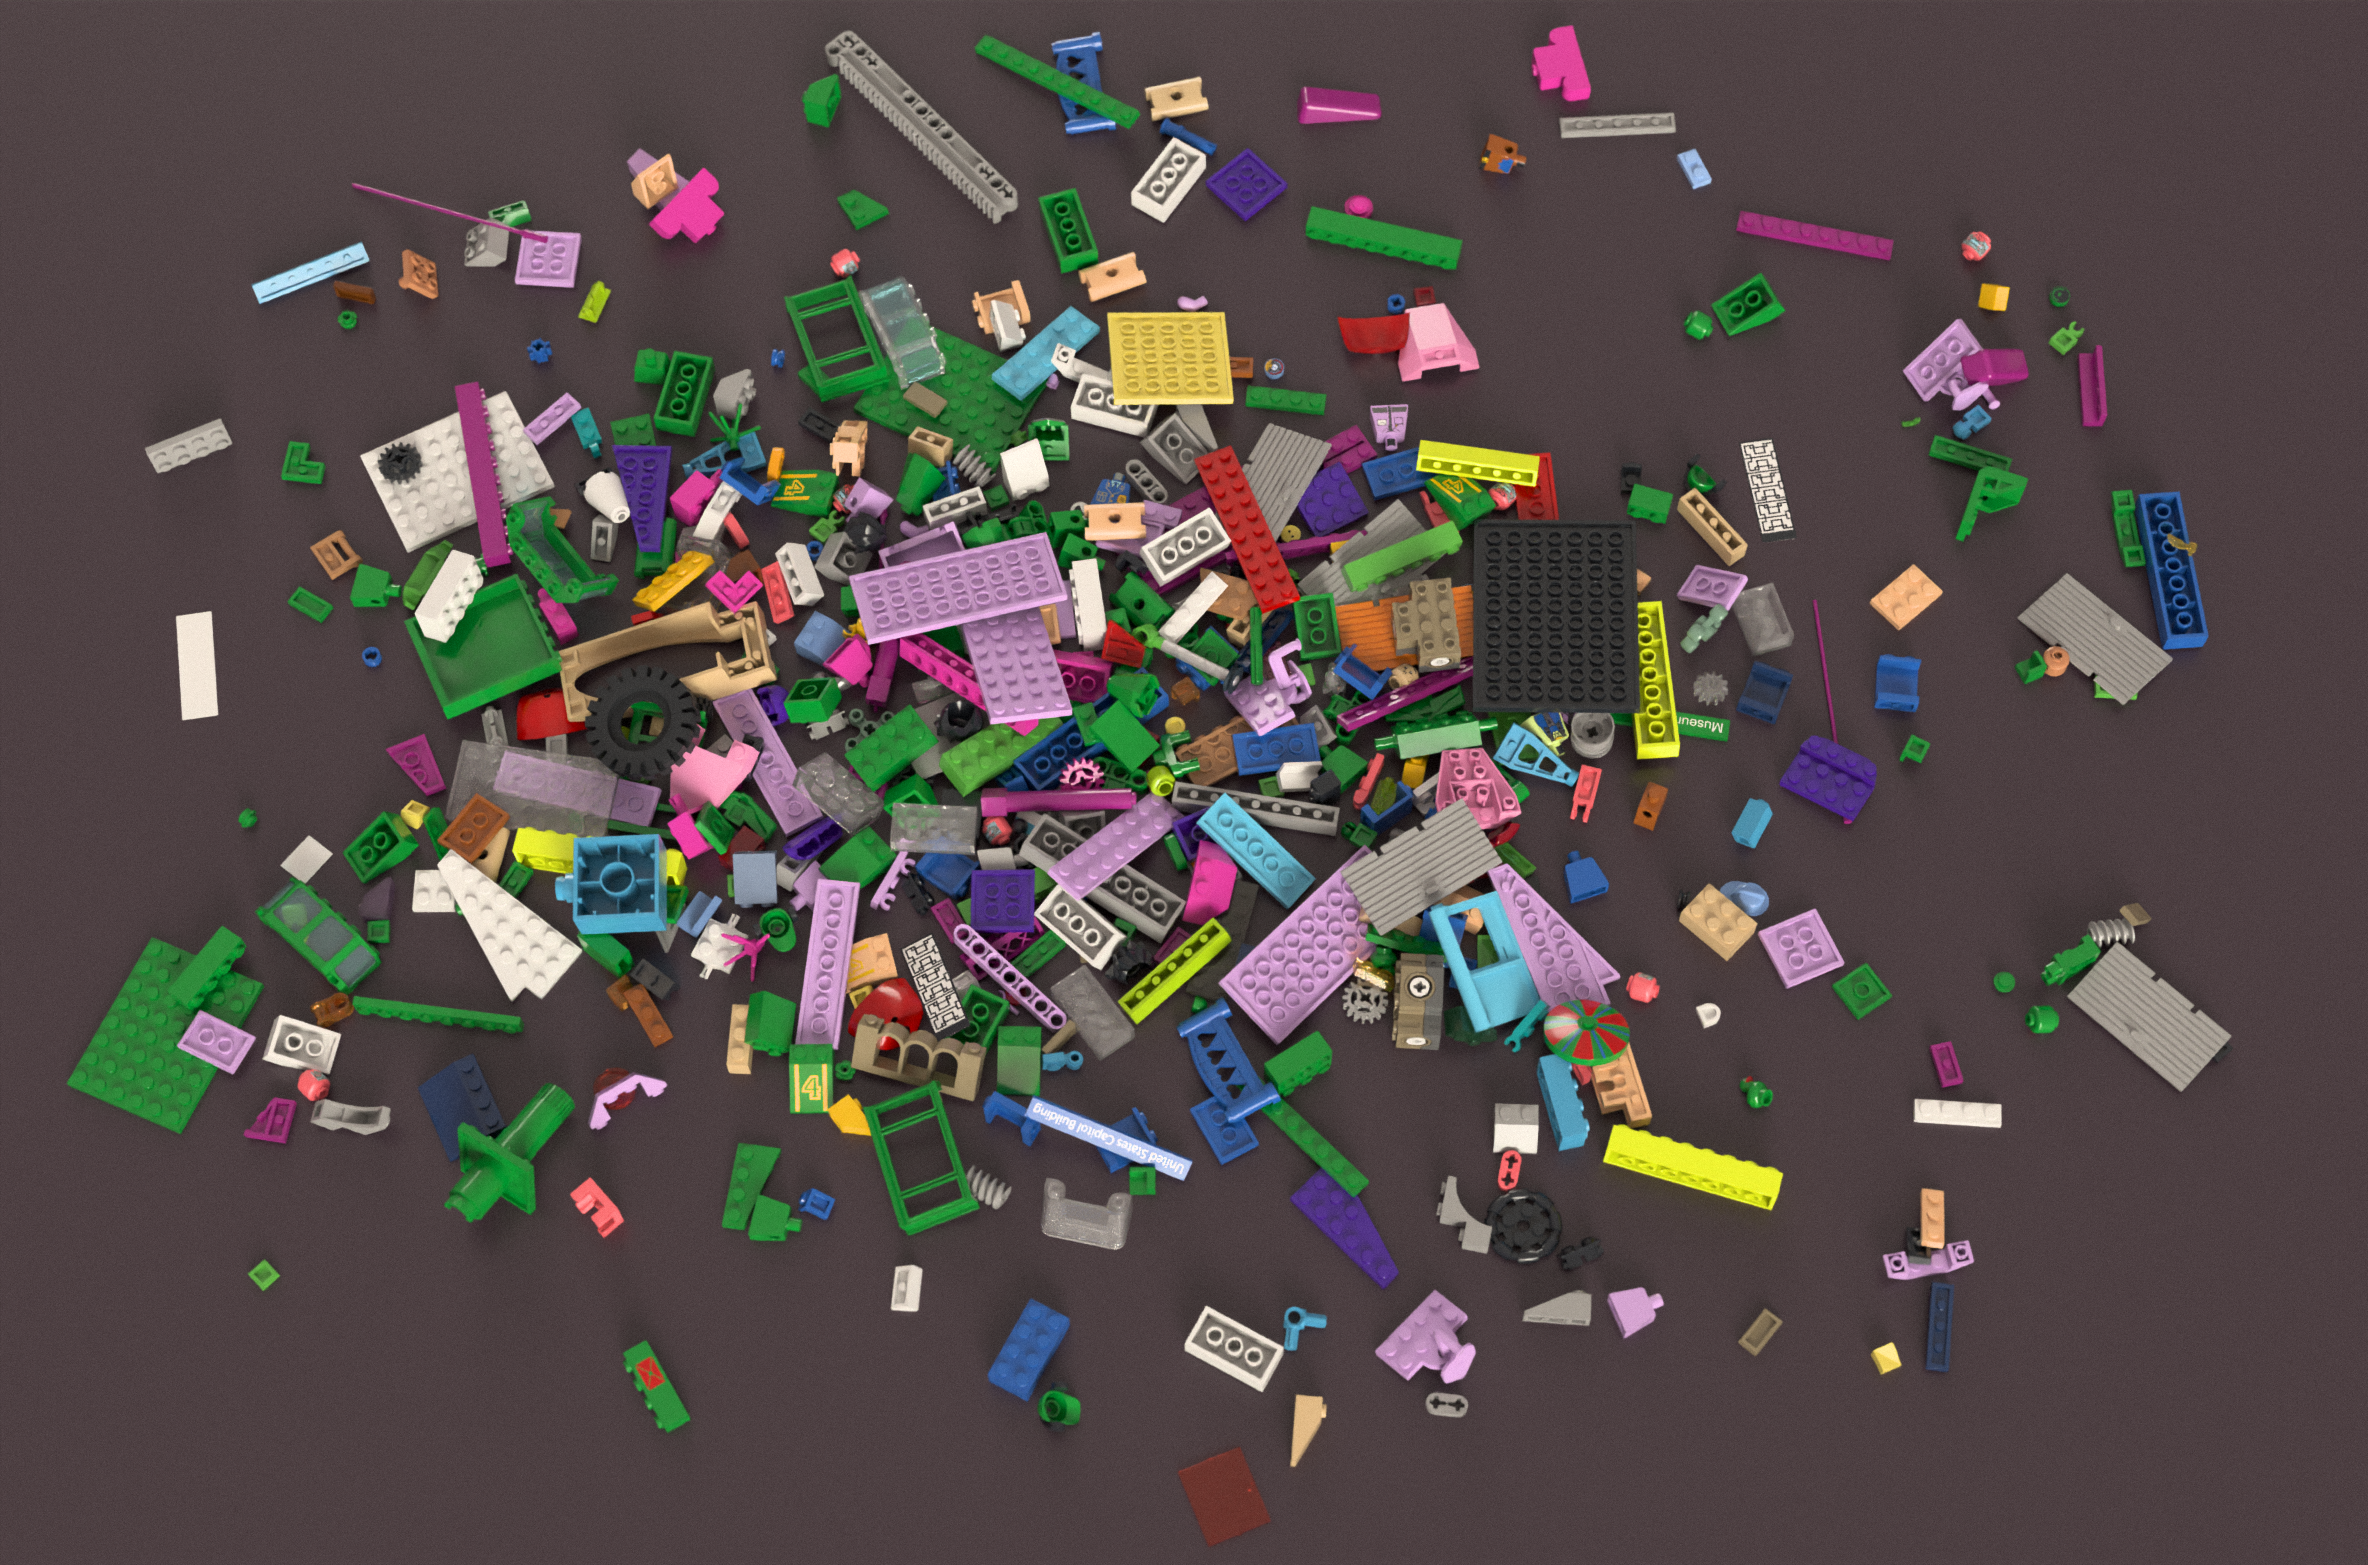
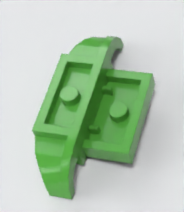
[403,540,453,611]

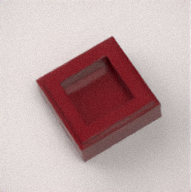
[1413,286,1436,308]

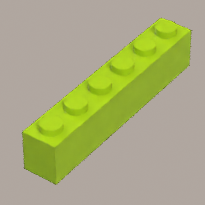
[1117,918,1232,1024]

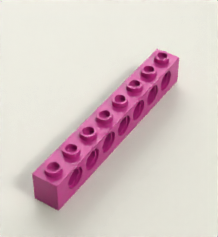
[899,633,1039,736]

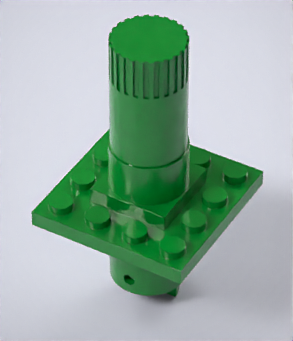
[444,1083,575,1223]

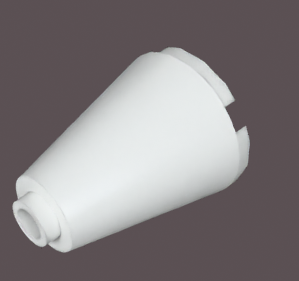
[583,472,630,523]

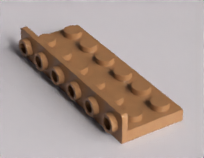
[1175,715,1299,787]

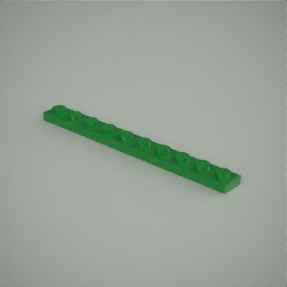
[975,35,1140,129]

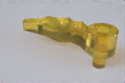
[2167,534,2198,556]

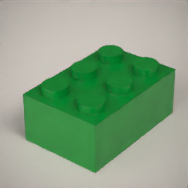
[1291,593,1342,661]
[945,984,1010,1056]
[1264,1031,1332,1097]

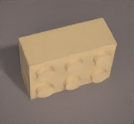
[1679,884,1758,961]

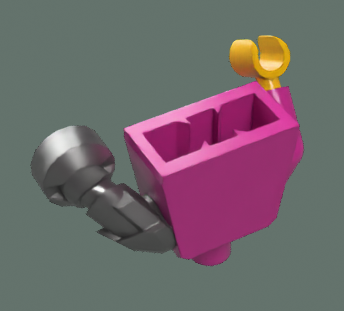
[810,625,873,692]

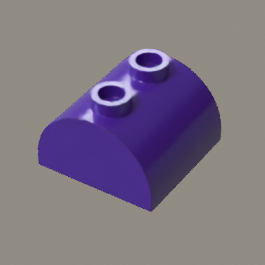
[1171,806,1217,861]

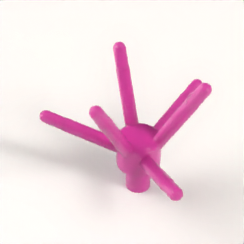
[721,933,770,982]

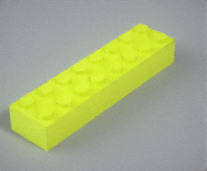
[1631,601,1680,759]
[512,827,687,886]
[1603,1124,1783,1210]

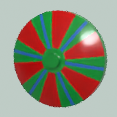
[1543,1000,1630,1066]

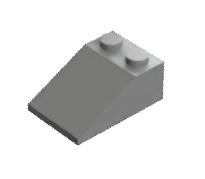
[1140,413,1209,484]

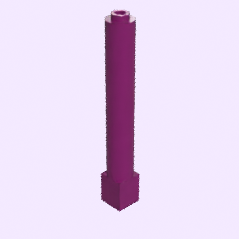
[866,561,910,708]
[981,788,1137,817]

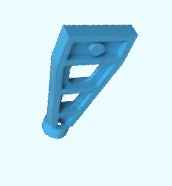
[682,431,767,479]
[1493,722,1579,787]

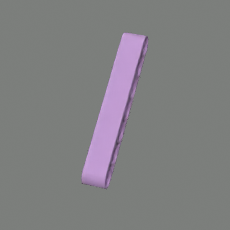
[953,924,1066,1033]

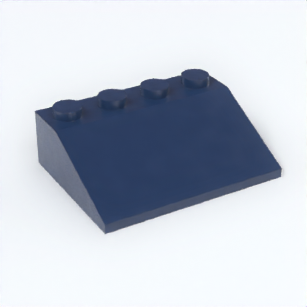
[418,1054,507,1162]

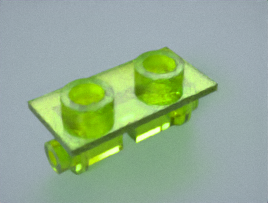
[1370,777,1397,816]

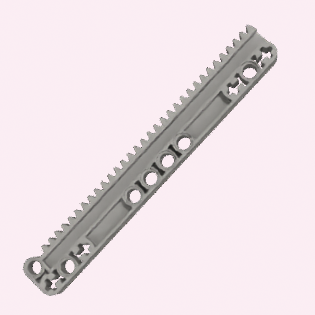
[825,31,1018,224]

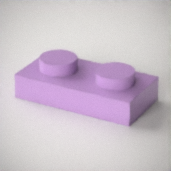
[1141,500,1182,529]

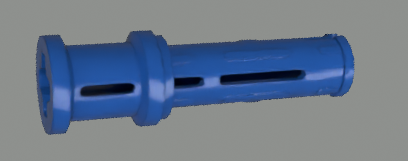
[1160,118,1217,156]

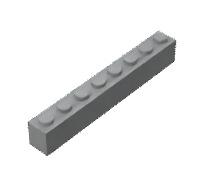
[1172,781,1340,836]

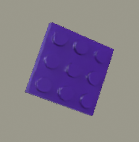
[1206,148,1287,221]
[1296,461,1369,537]
[970,869,1035,933]

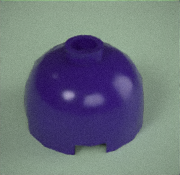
[757,685,789,727]

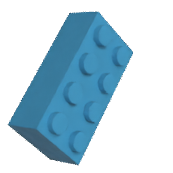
[1536,1054,1589,1151]

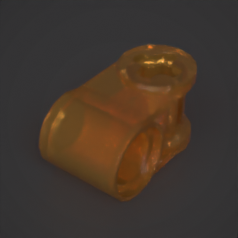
[310,993,354,1028]

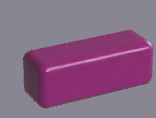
[1297,87,1382,124]
[1960,349,2029,386]

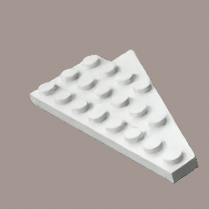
[437,849,582,1002]

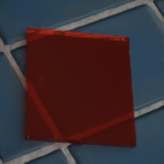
[1178,1447,1271,1547]

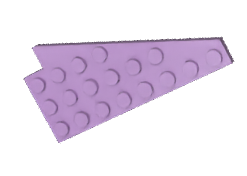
[1487,864,1621,1012]

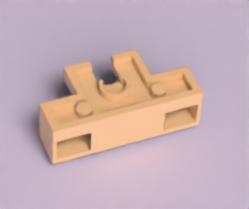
[830,420,867,476]
[1591,1043,1652,1129]

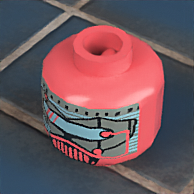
[1961,232,1991,261]
[830,249,860,278]
[1488,482,1517,511]
[833,484,854,514]
[982,816,1013,846]
[1626,972,1660,1003]
[298,1069,330,1101]

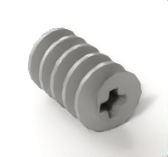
[953,444,996,487]
[2087,918,2135,947]
[966,1165,1011,1209]

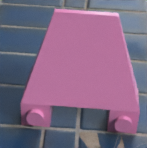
[670,724,760,809]

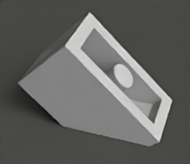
[590,514,618,562]

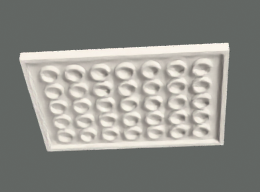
[360,391,555,553]

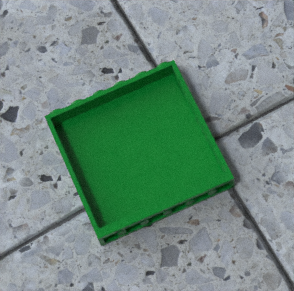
[404,574,562,719]

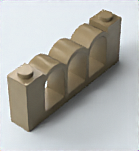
[851,1014,987,1101]

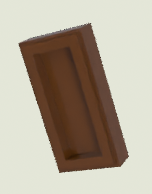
[333,281,376,304]

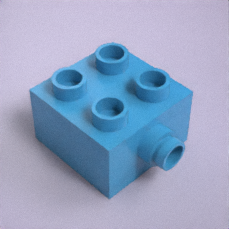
[555,834,667,934]

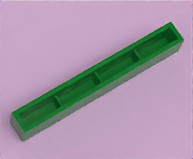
[1306,206,1462,270]

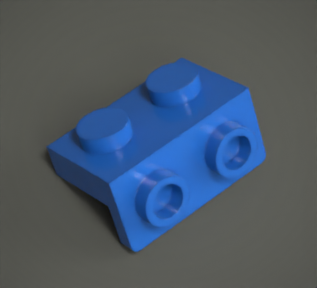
[933,460,961,502]

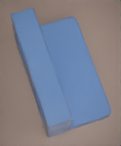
[676,891,722,939]

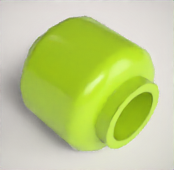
[1146,766,1175,796]

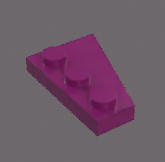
[386,734,446,796]

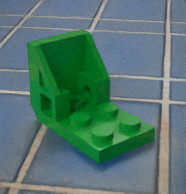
[1955,466,2028,541]

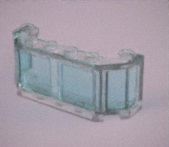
[857,276,947,390]

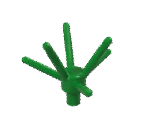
[708,403,761,451]

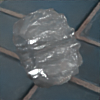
[1693,671,1728,706]

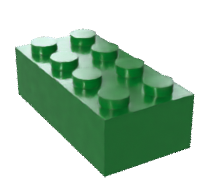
[1038,188,1098,274]
[654,351,715,437]
[845,704,939,792]

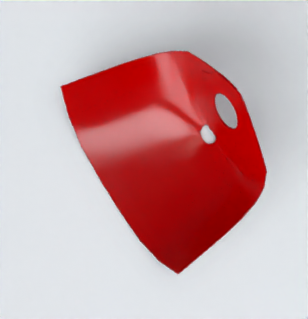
[1337,312,1410,354]
[517,687,587,740]
[848,978,923,1050]

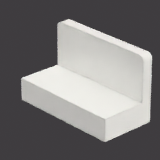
[1276,761,1323,792]

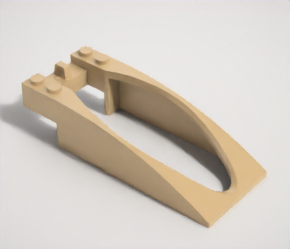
[559,601,777,722]

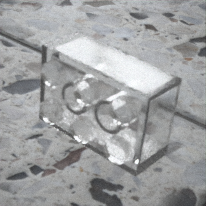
[1732,583,1794,656]

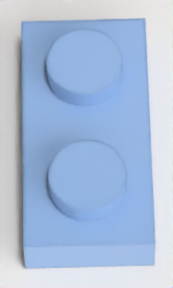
[1677,149,1711,189]

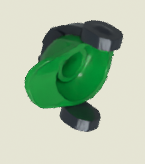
[1683,453,1728,497]
[752,907,799,952]
[1037,1382,1080,1432]

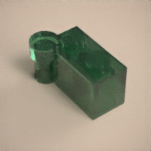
[1443,1006,1497,1046]

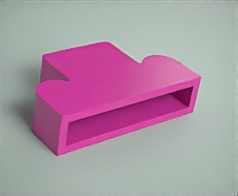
[1531,25,1591,101]
[649,168,724,243]

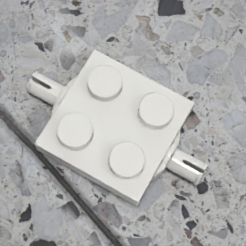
[691,914,748,979]

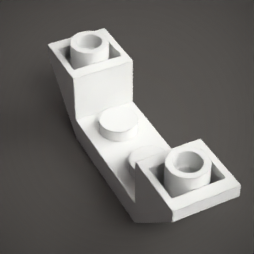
[1051,343,1112,382]
[693,481,742,546]

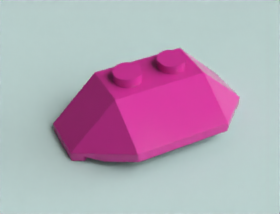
[1182,840,1237,925]

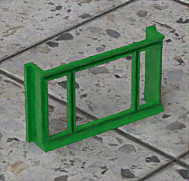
[784,275,889,402]
[606,701,708,841]
[863,1080,980,1236]

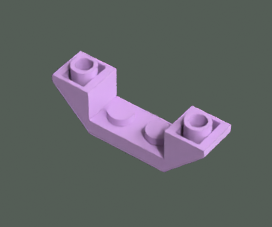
[588,1072,667,1130]
[1882,1240,1974,1280]

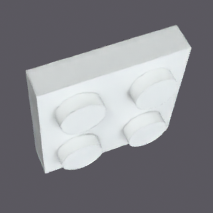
[412,870,456,912]

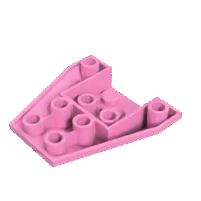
[1398,303,1479,382]
[1435,748,1521,829]

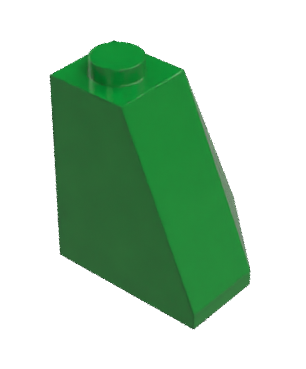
[896,452,946,516]

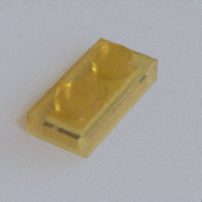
[1352,958,1395,992]

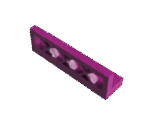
[2077,345,2107,426]
[959,916,1045,981]

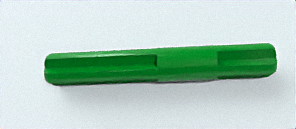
[1250,607,1263,685]

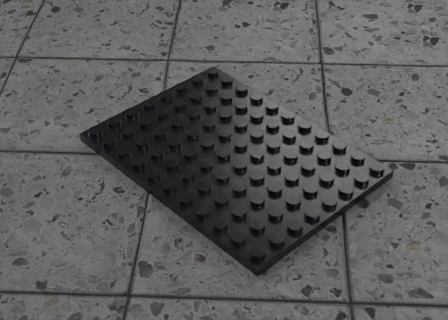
[1473,519,1640,713]

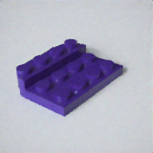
[1780,735,1877,821]

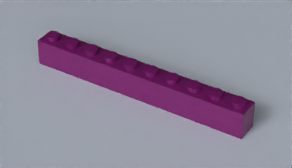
[455,382,513,568]

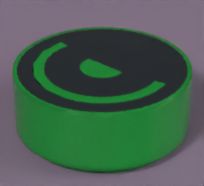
[2049,286,2070,307]

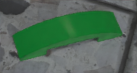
[2111,490,2146,567]

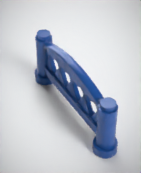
[1052,32,1116,134]
[1176,997,1281,1123]

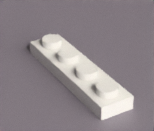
[1158,572,1228,644]
[1913,1099,2002,1128]

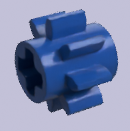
[527,338,553,364]

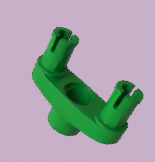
[1152,730,1200,779]

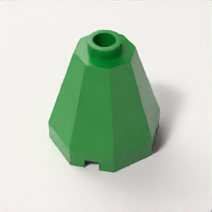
[962,518,1004,549]
[1106,673,1160,718]

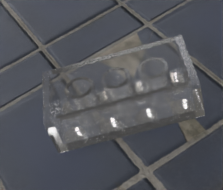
[792,752,884,835]
[890,803,978,855]
[1050,965,1135,1061]

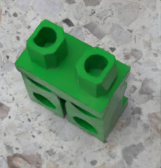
[2040,934,2101,986]

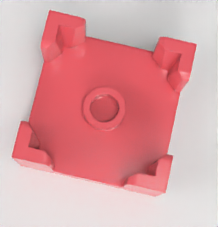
[570,1178,624,1238]

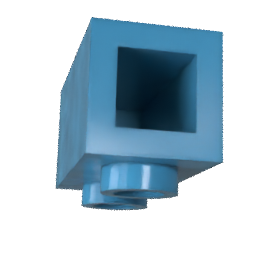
[1731,798,1773,848]

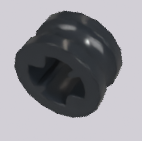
[1677,890,1690,909]

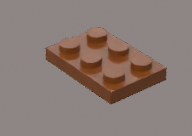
[437,793,511,865]

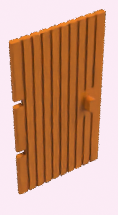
[1335,585,1473,672]

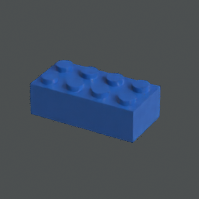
[988,1298,1070,1402]

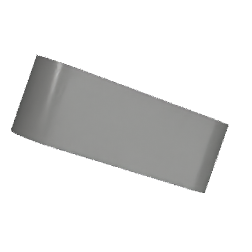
[1126,459,1168,506]

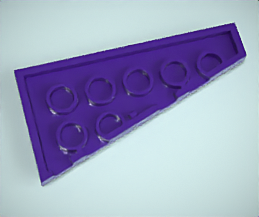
[612,445,672,552]
[1290,1168,1399,1290]

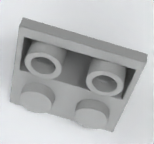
[464,217,509,267]
[713,369,756,422]

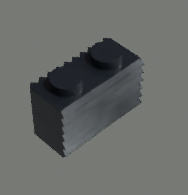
[1308,769,1341,806]

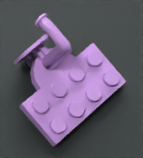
[1903,319,2000,410]
[1224,638,1312,737]
[1375,1290,1476,1383]

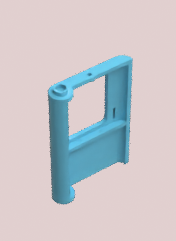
[1428,891,1540,1033]

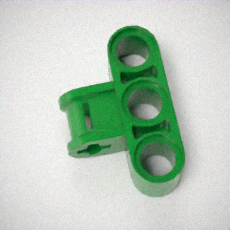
[1008,500,1054,549]
[1323,690,1371,746]
[1091,757,1149,795]

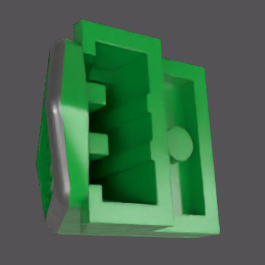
[1028,418,1069,460]

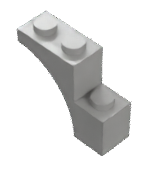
[310,1099,391,1135]
[1437,1176,1492,1254]

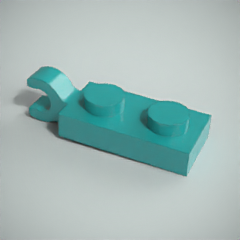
[571,407,603,458]
[1504,1000,1551,1053]

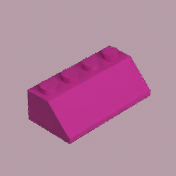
[1053,649,1114,703]

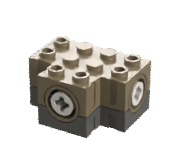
[1391,578,1461,673]
[1392,953,1444,1050]

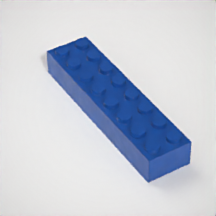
[2135,492,2208,650]
[1013,667,1169,791]

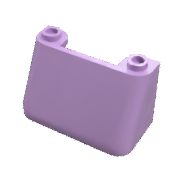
[878,521,965,568]

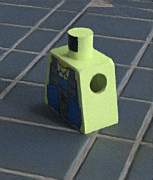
[1520,712,1569,757]

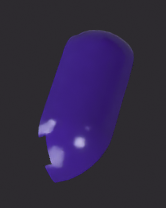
[782,812,845,860]

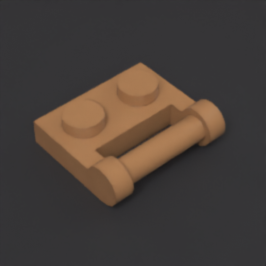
[310,530,363,580]

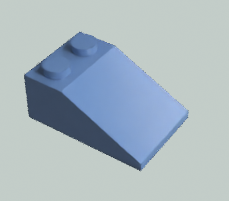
[794,611,850,669]

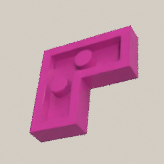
[705,570,763,614]

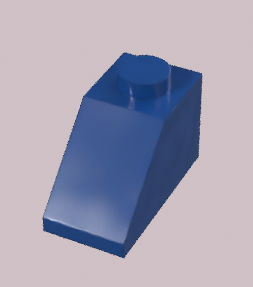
[994,767,1029,791]

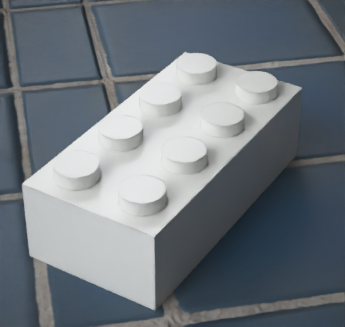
[1131,138,1206,223]
[1071,374,1159,438]
[1139,508,1231,587]
[415,549,483,643]
[1069,559,1107,651]
[1035,884,1128,970]
[1185,1306,1284,1392]

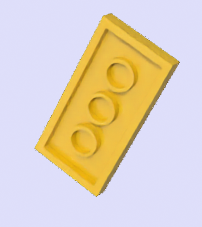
[632,551,714,612]

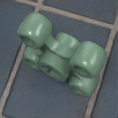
[1680,604,1728,653]
[845,709,895,753]

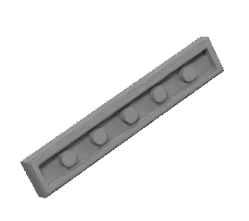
[1559,113,1676,138]

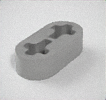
[1426,1393,1468,1417]

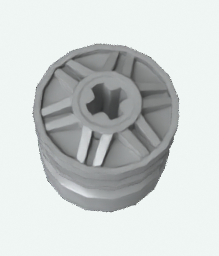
[1570,713,1615,759]

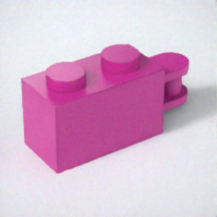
[538,588,579,645]

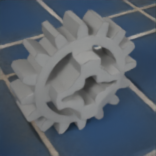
[1342,978,1388,1024]

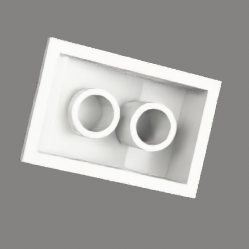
[989,300,1026,352]
[1000,439,1049,501]
[263,1015,341,1075]

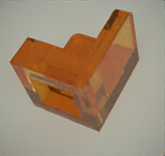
[1171,676,1200,705]
[606,974,634,1012]

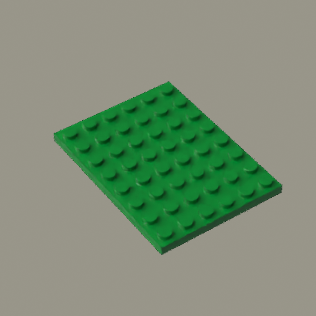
[854,317,1048,475]
[67,937,264,1134]

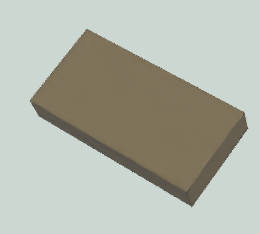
[903,381,947,418]
[2120,903,2152,926]
[1041,1020,1076,1054]
[1738,1308,1783,1356]

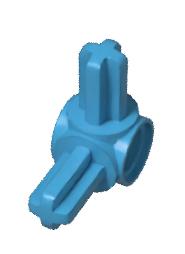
[1283,1307,1327,1351]

